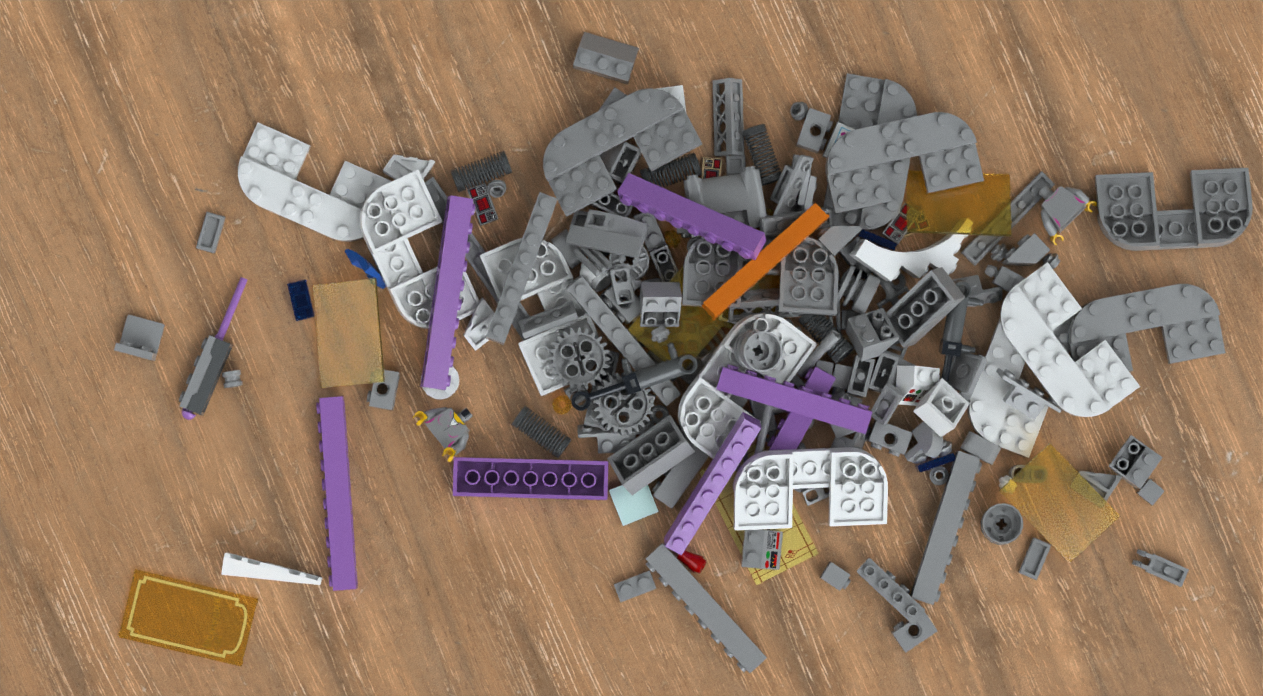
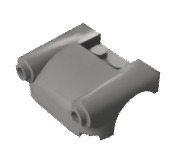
[683,166,767,238]

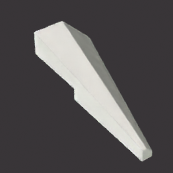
[221,552,323,585]

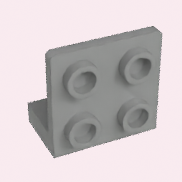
[114,315,165,361]

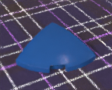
[345,249,386,289]

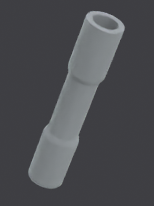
[797,330,841,377]

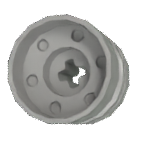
[609,246,649,282]
[837,265,881,314]
[733,330,783,372]
[981,503,1023,545]

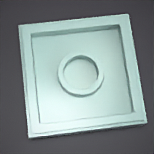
[609,485,659,526]

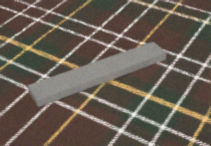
[961,171,1055,266]

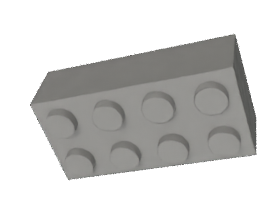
[886,267,965,348]
[607,415,695,495]

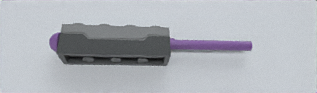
[179,277,247,420]

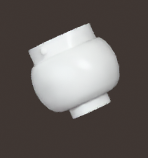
[580,258,612,292]

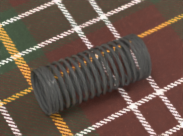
[742,124,782,186]
[451,150,512,193]
[640,152,702,187]
[798,314,854,364]
[512,406,572,458]

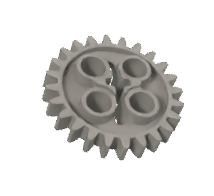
[548,327,611,390]
[591,373,654,435]

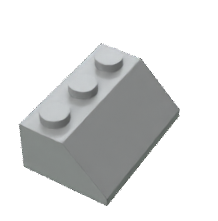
[573,32,639,85]

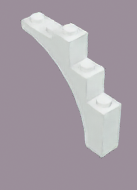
[849,219,973,281]

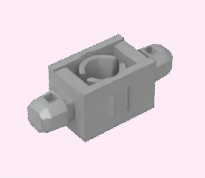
[984,265,1025,292]

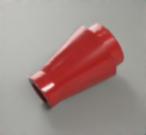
[677,550,707,574]

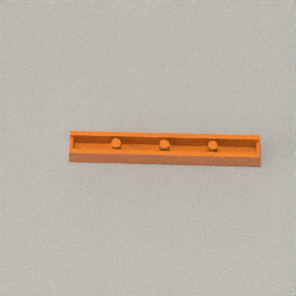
[702,203,829,321]

